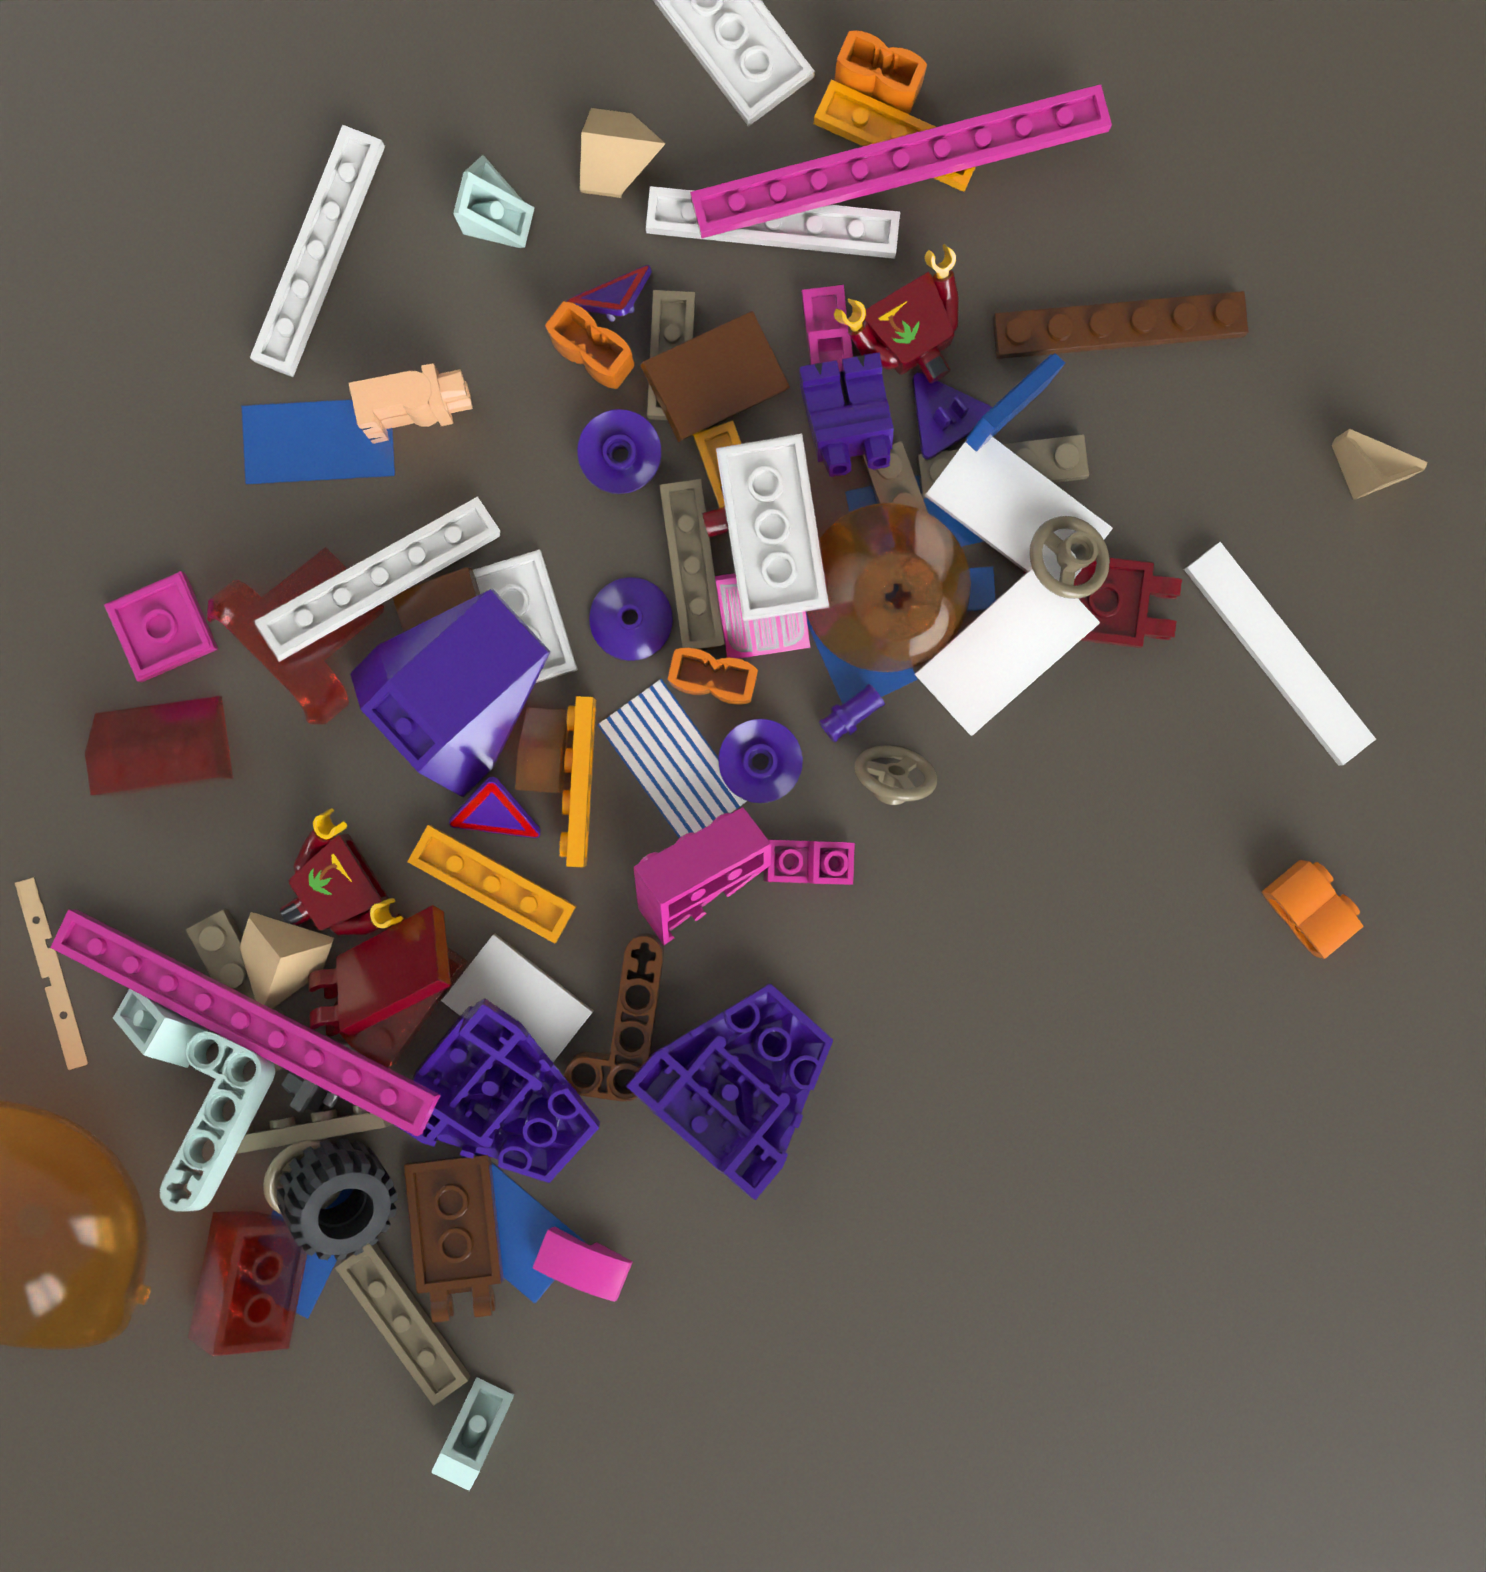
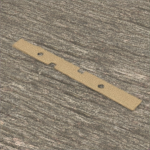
[15,877,88,1070]

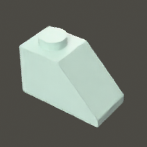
[113,989,208,1068]
[431,1377,514,1491]

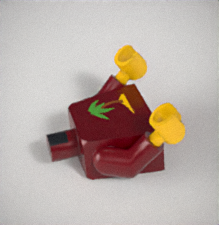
[834,244,959,384]
[280,808,403,935]

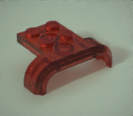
[207,547,384,725]

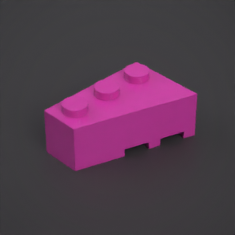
[634,807,771,946]

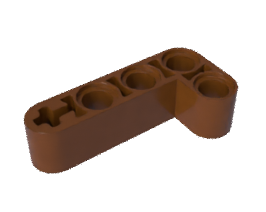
[564,933,664,1102]

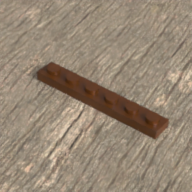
[993,291,1248,359]

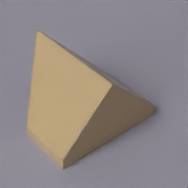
[580,108,666,198]
[1332,429,1428,500]
[239,912,334,1009]

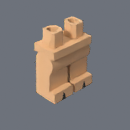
[349,363,473,444]

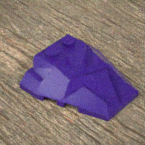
[626,984,833,1201]
[398,999,600,1183]

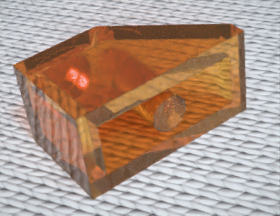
[515,707,568,793]

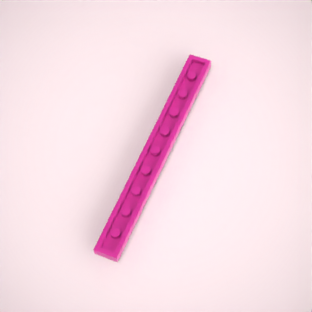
[690,84,1112,239]
[50,909,440,1136]

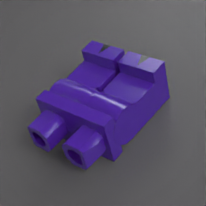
[799,352,894,477]

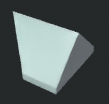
[453,155,535,248]

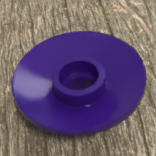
[577,409,662,494]
[589,577,673,661]
[718,719,803,803]

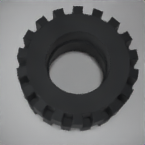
[277,1138,398,1260]

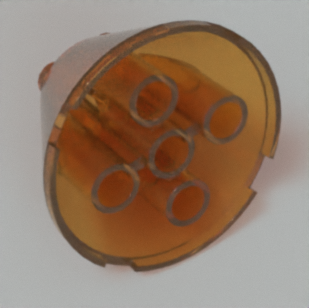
[806,503,971,672]

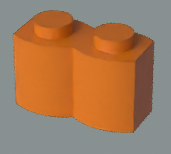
[834,31,927,113]
[545,301,635,389]
[668,648,758,705]
[1262,860,1364,959]

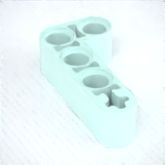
[160,1031,275,1211]

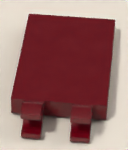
[1023,558,1182,648]
[308,905,451,1037]

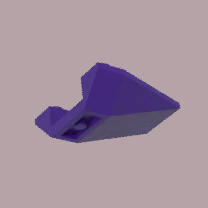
[350,589,551,797]

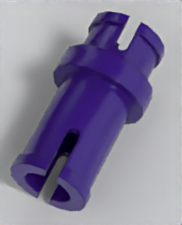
[819,684,885,743]

